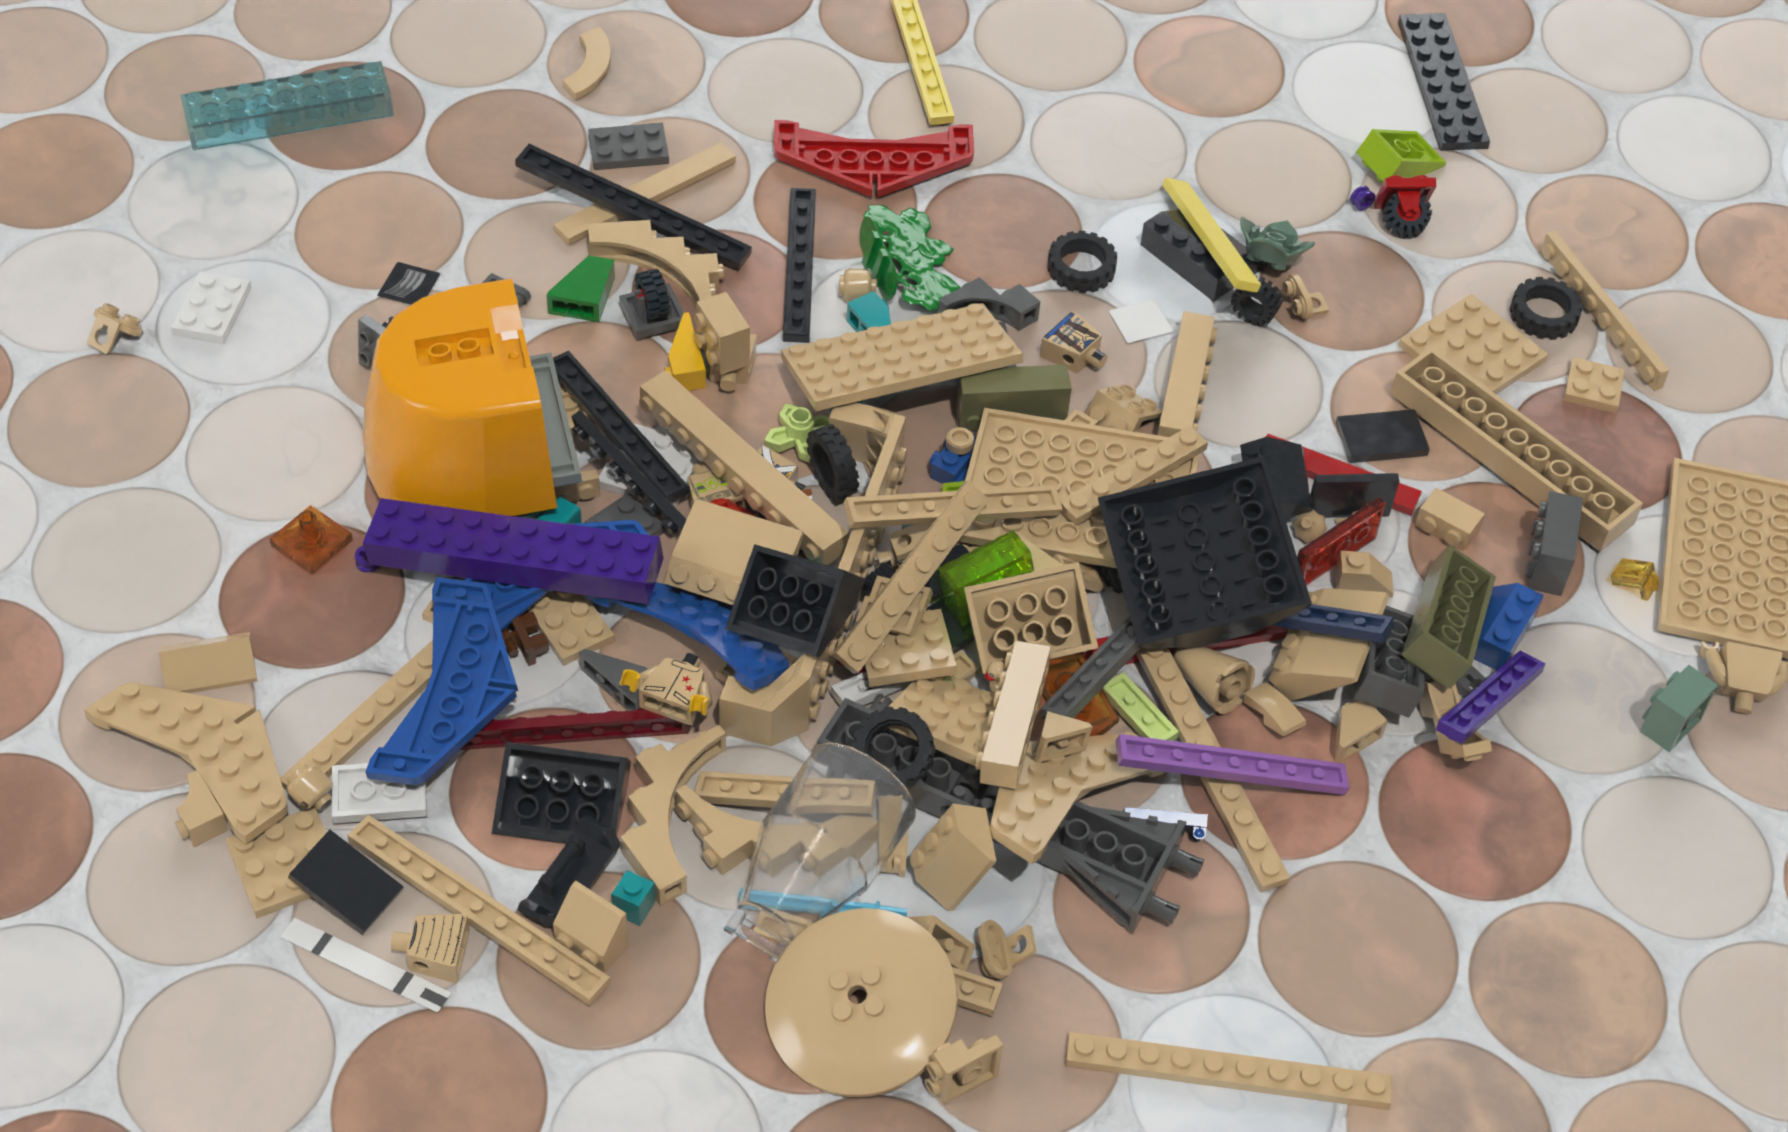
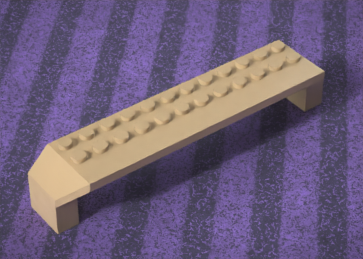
[719,402,908,747]

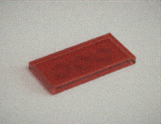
[1297,497,1386,586]

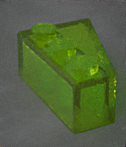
[938,530,1034,627]

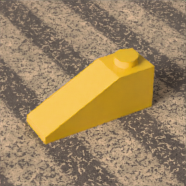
[664,312,706,391]

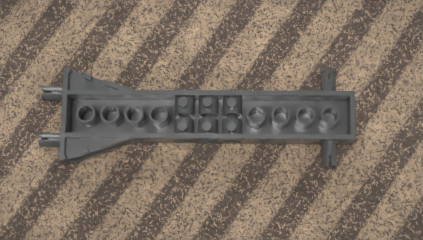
[816,694,1205,933]

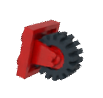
[1374,175,1437,239]

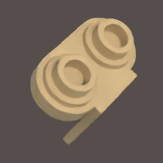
[1282,274,1329,319]
[87,303,143,354]
[976,920,1037,979]

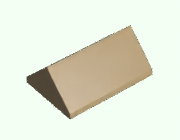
[158,632,257,693]

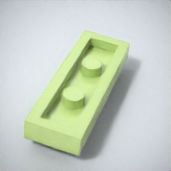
[1099,672,1179,741]

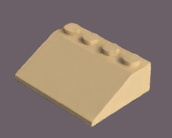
[664,499,804,605]
[964,562,1098,674]
[1269,588,1390,702]

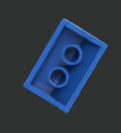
[1474,583,1544,671]

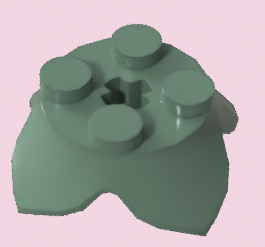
[1240,217,1315,270]

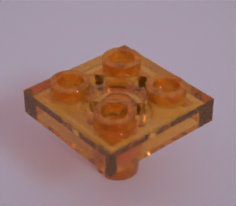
[269,505,353,574]

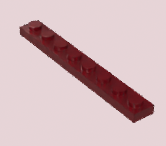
[460,708,688,750]

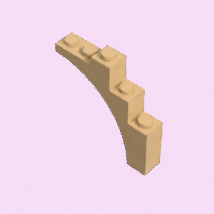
[588,220,724,311]
[620,725,726,907]
[675,784,878,878]

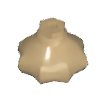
[1293,509,1327,544]

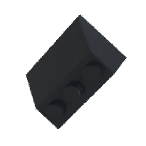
[1240,437,1313,519]

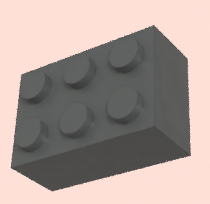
[1525,491,1583,596]

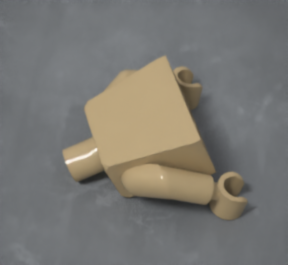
[1699,641,1788,714]

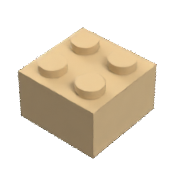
[694,292,750,375]

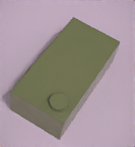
[955,364,1072,430]

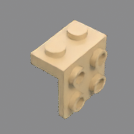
[1085,384,1162,432]

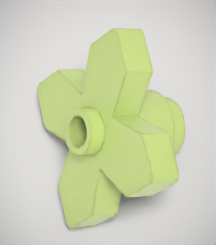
[765,403,829,463]

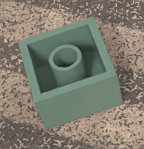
[1640,665,1718,752]

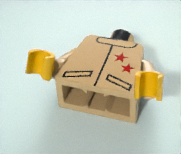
[619,653,713,726]

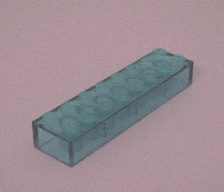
[181,61,394,151]

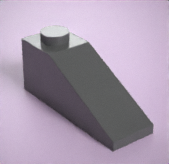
[580,649,647,711]

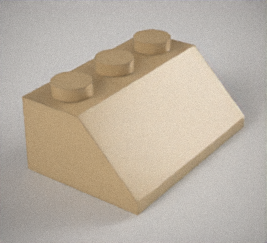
[910,803,997,911]

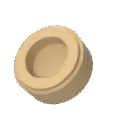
[946,427,974,455]

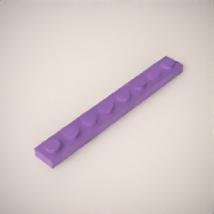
[1116,734,1349,795]

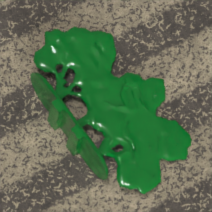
[860,205,961,311]

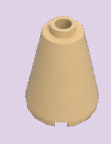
[1174,646,1255,714]

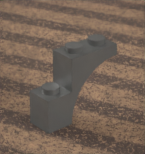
[938,277,1040,331]

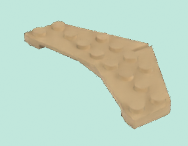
[84,682,288,844]
[990,732,1165,864]

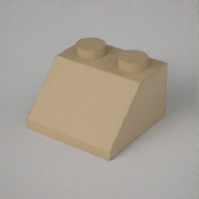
[553,881,628,973]

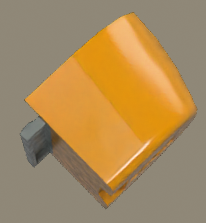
[363,278,582,516]

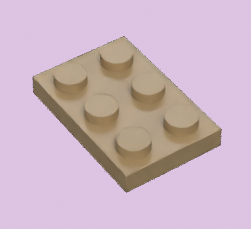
[525,591,615,666]

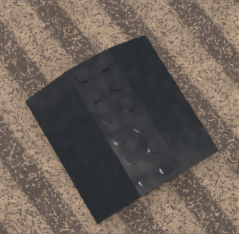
[1098,456,1312,648]

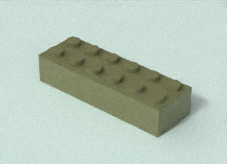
[1402,544,1496,689]

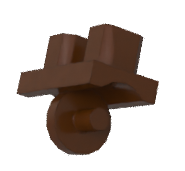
[501,611,549,666]

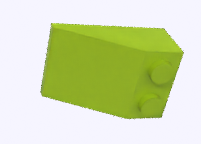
[1356,129,1447,183]

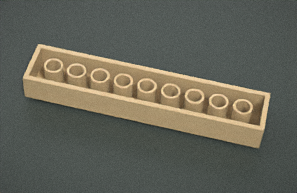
[1390,347,1643,552]

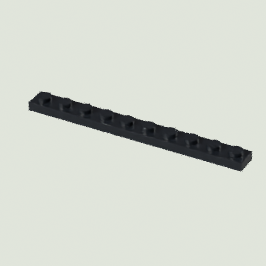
[515,143,752,270]

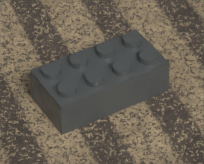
[1354,606,1424,718]

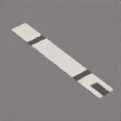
[281,918,451,1012]

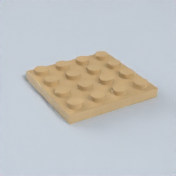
[1398,294,1549,394]
[887,676,996,767]

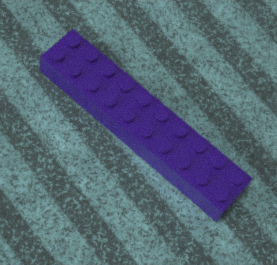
[363,498,664,604]

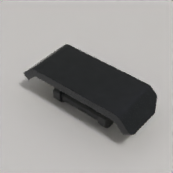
[517,815,620,927]

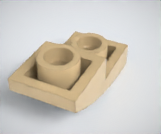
[1244,682,1306,736]

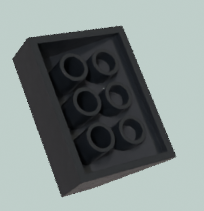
[1140,209,1267,302]
[726,544,865,658]
[492,742,631,843]

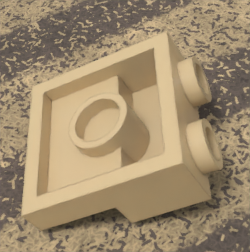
[925,1035,1003,1106]

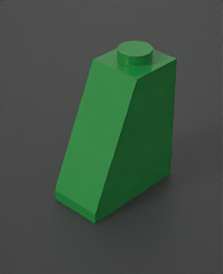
[547,255,615,322]

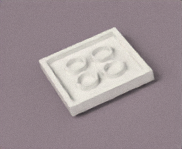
[599,423,702,508]

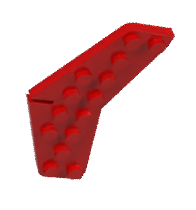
[774,120,974,198]

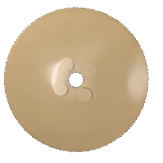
[765,908,958,1097]

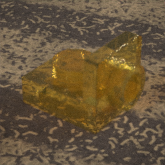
[1611,558,1659,601]

